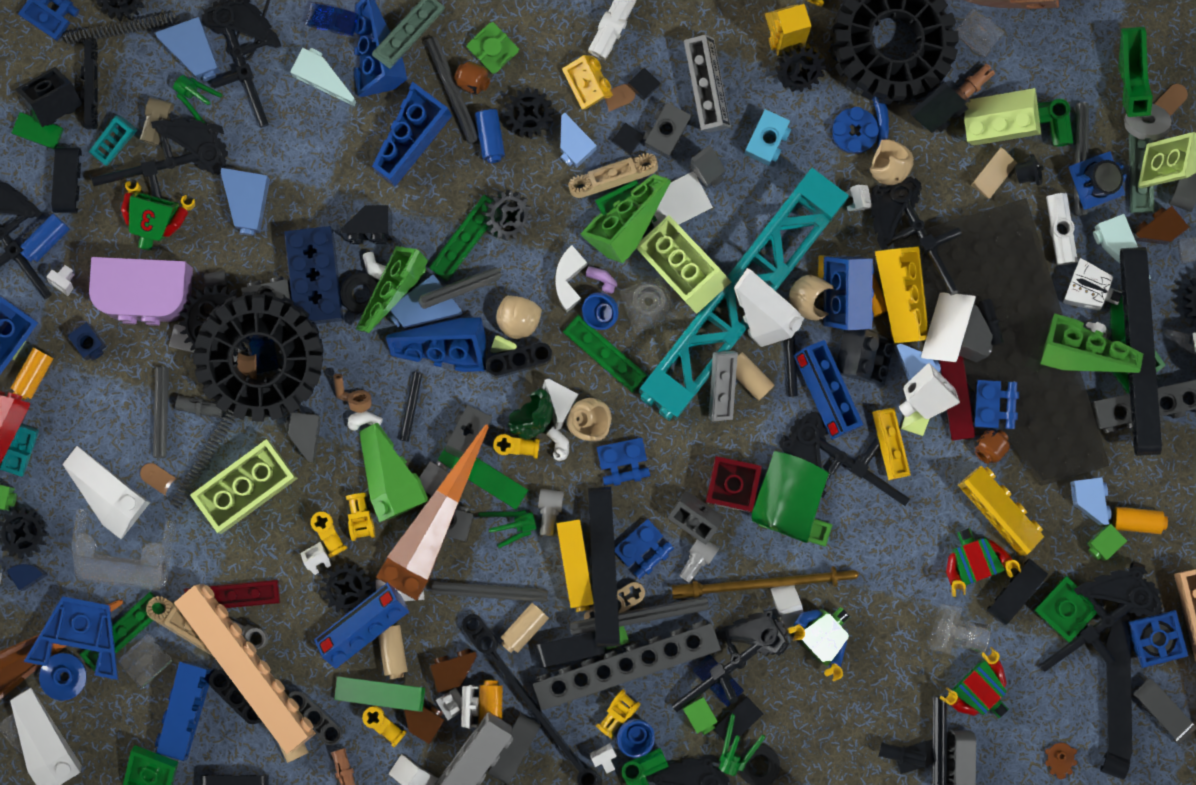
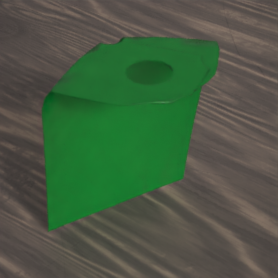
[752,451,829,543]

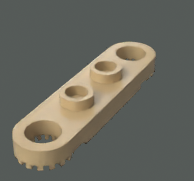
[568,153,658,198]
[146,596,214,657]

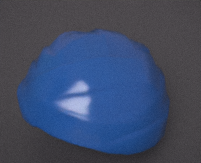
[582,292,619,330]
[617,719,655,758]

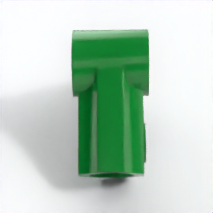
[1038,99,1073,147]
[621,747,669,785]

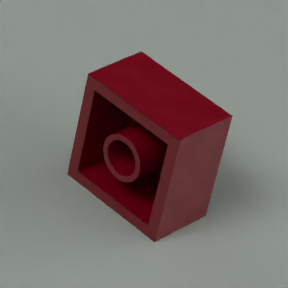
[705,456,762,513]

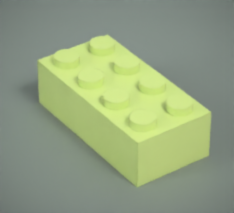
[636,215,731,314]
[190,439,298,534]

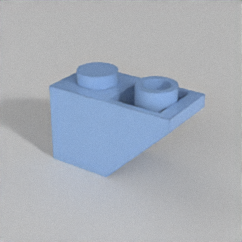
[1070,478,1111,526]

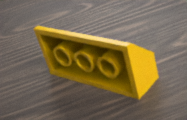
[958,465,1044,556]

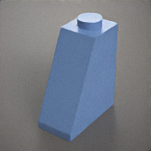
[155,17,221,81]
[221,168,270,236]
[389,275,463,329]

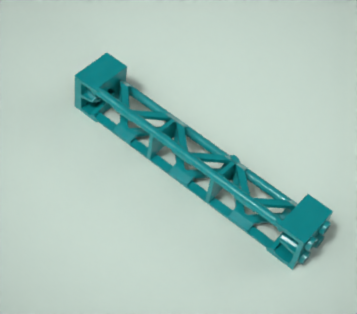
[639,168,849,421]

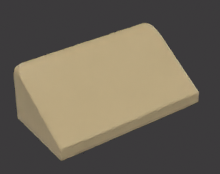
[971,147,1017,199]

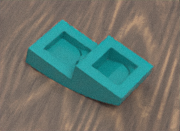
[0,424,39,477]

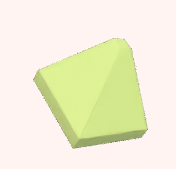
[490,335,518,353]
[901,411,929,436]

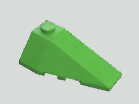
[581,174,671,263]
[356,246,428,333]
[1041,313,1143,373]
[359,423,429,522]

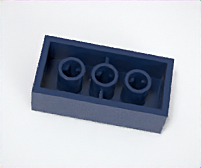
[284,226,344,324]

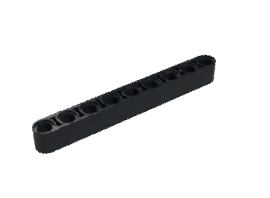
[1120,247,1162,456]

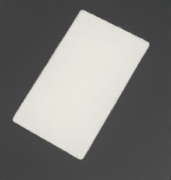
[651,172,713,227]
[921,293,976,362]

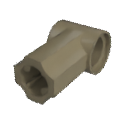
[140,97,174,146]

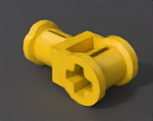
[493,434,540,459]
[345,493,375,541]
[311,512,348,558]
[596,689,641,739]
[362,706,407,748]

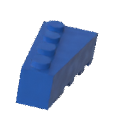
[372,81,452,187]
[155,661,214,761]

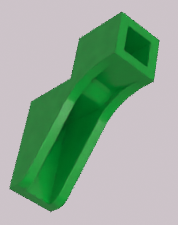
[1118,27,1153,117]

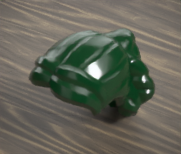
[508,388,553,440]

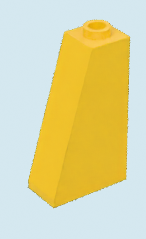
[556,519,594,612]

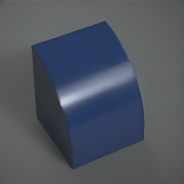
[7,564,48,591]

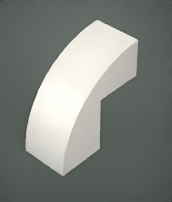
[556,245,587,312]

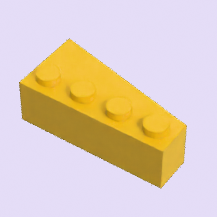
[764,4,811,56]
[875,246,928,343]

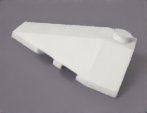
[734,268,805,347]
[63,446,150,539]
[10,688,82,785]

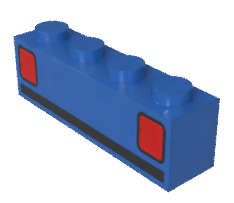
[793,340,864,440]
[314,582,410,669]

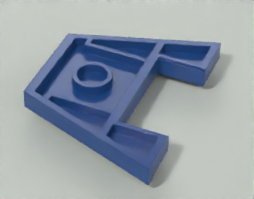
[24,596,119,680]

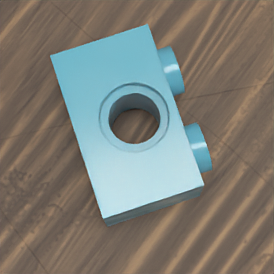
[744,109,791,166]

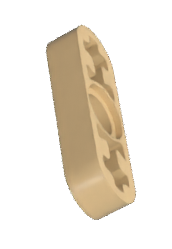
[584,582,645,620]

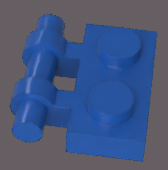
[18,0,80,41]
[974,380,1019,429]
[597,438,650,486]
[615,519,674,580]

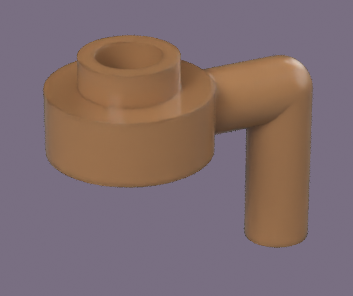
[333,374,372,413]

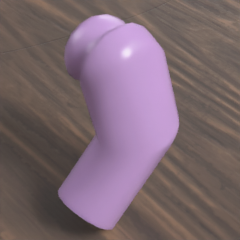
[586,266,617,294]

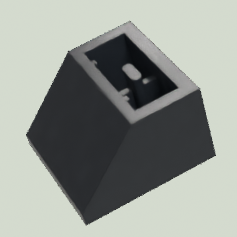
[341,205,392,245]
[836,329,894,386]

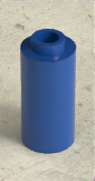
[475,109,505,163]
[20,213,70,262]

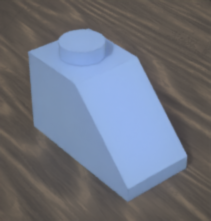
[560,113,597,168]
[894,344,941,381]

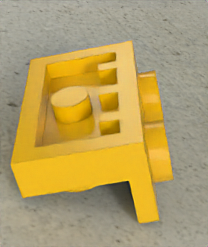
[562,55,613,109]

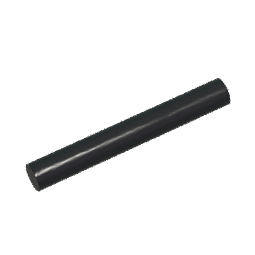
[786,333,798,397]
[400,372,422,442]

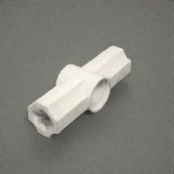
[588,0,637,61]
[1046,193,1078,265]

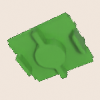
[466,22,520,74]

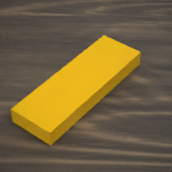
[872,408,911,480]

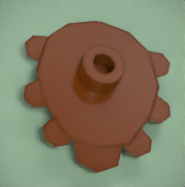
[1045,742,1077,780]

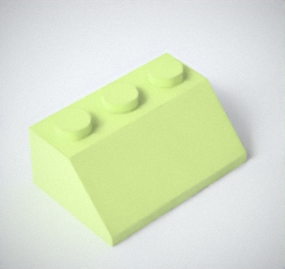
[964,88,1041,145]
[1138,132,1196,188]

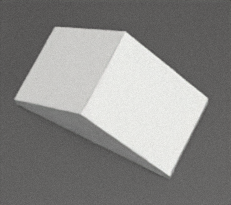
[542,379,578,430]
[770,585,803,628]
[389,754,439,785]

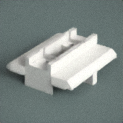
[461,685,479,729]

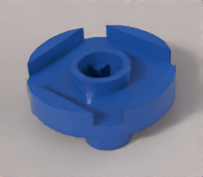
[832,107,879,154]

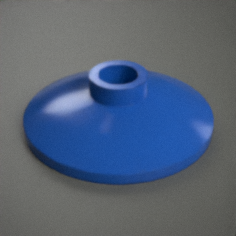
[39,653,87,701]

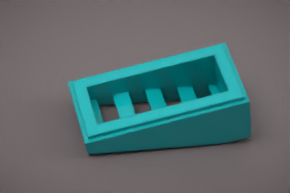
[89,115,138,166]

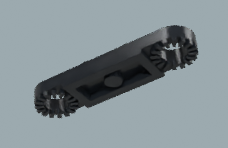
[81,39,98,130]

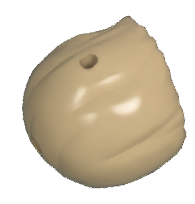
[870,139,914,185]
[789,275,834,321]
[496,295,542,339]
[567,398,612,441]

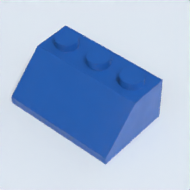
[823,256,874,330]
[0,295,38,375]

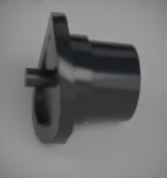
[1015,154,1044,186]

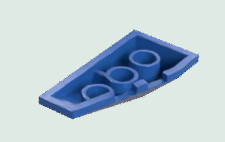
[354,0,407,97]
[386,317,486,372]

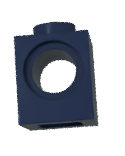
[68,322,107,361]

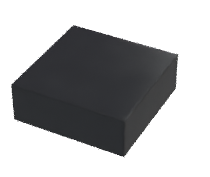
[628,68,661,101]
[612,123,644,155]

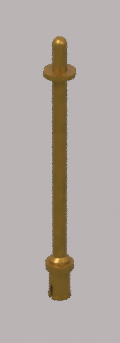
[672,566,859,600]

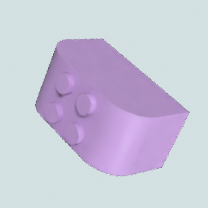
[89,257,193,326]

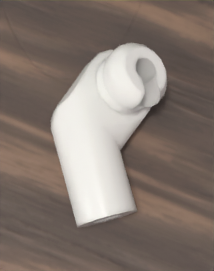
[362,252,386,280]
[347,411,383,431]
[546,426,569,461]

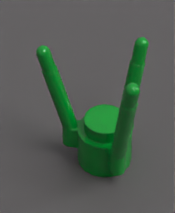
[173,75,222,125]
[478,510,536,548]
[719,714,765,776]

